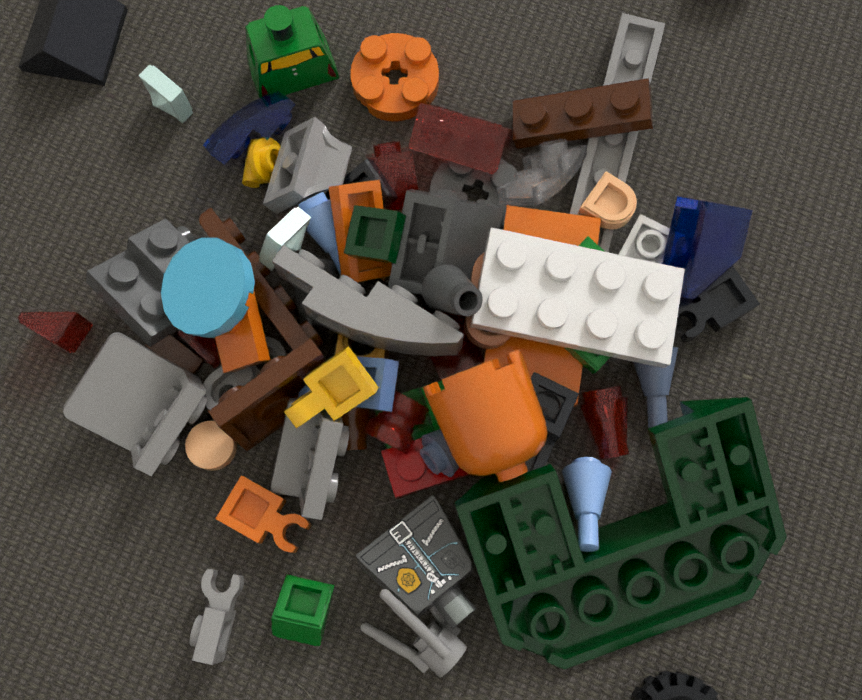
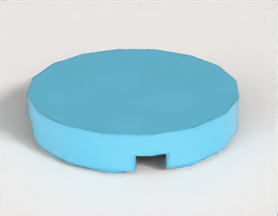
[161,238,255,338]

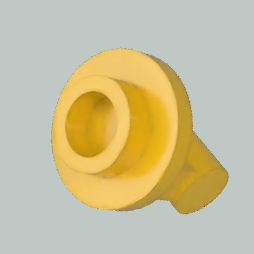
[242,137,280,188]

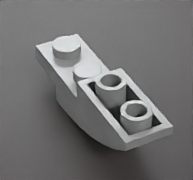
[272,245,464,356]

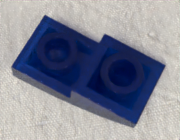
[203,91,296,165]

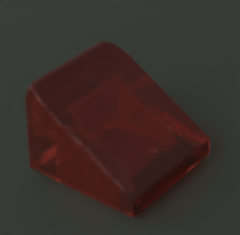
[17,311,93,353]

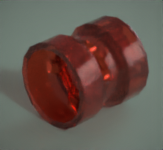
[364,391,430,454]

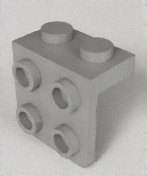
[63,332,207,477]

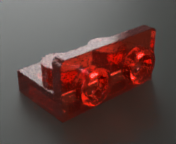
[409,103,513,174]

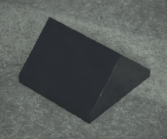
[18,0,128,86]

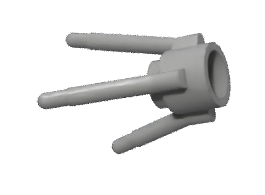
[360,589,467,677]

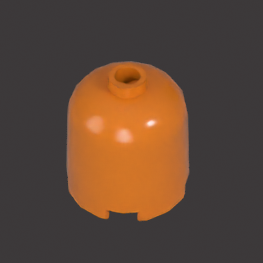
[422,349,548,482]

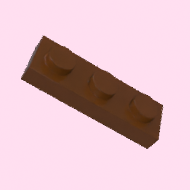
[513,78,653,149]

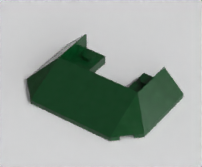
[454,397,787,670]

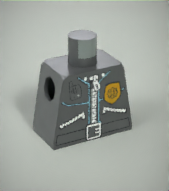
[356,495,476,629]

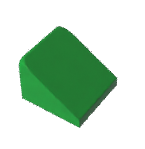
[271,574,335,646]

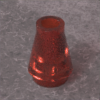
[580,386,629,459]

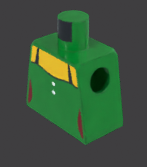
[245,5,340,103]

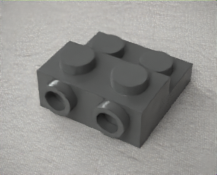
[86,218,195,347]

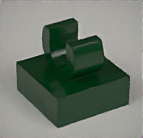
[344,205,406,264]

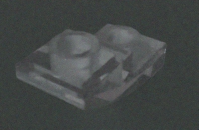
[497,139,587,206]

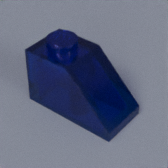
[662,196,753,299]

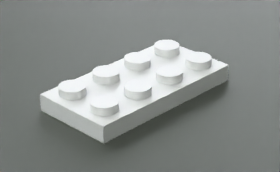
[470,227,685,368]

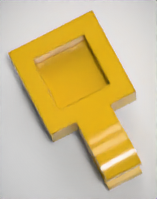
[284,346,379,428]

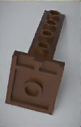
[199,208,326,451]

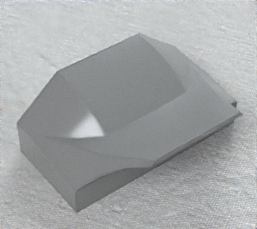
[263,117,352,214]

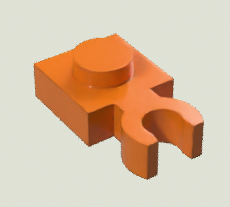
[215,475,311,553]

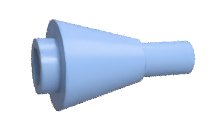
[298,192,341,276]
[562,457,612,552]

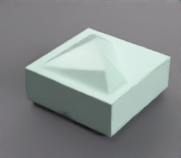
[139,65,193,124]
[259,207,311,271]

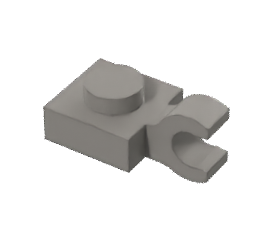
[190,569,244,665]

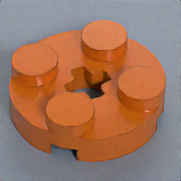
[351,33,439,121]

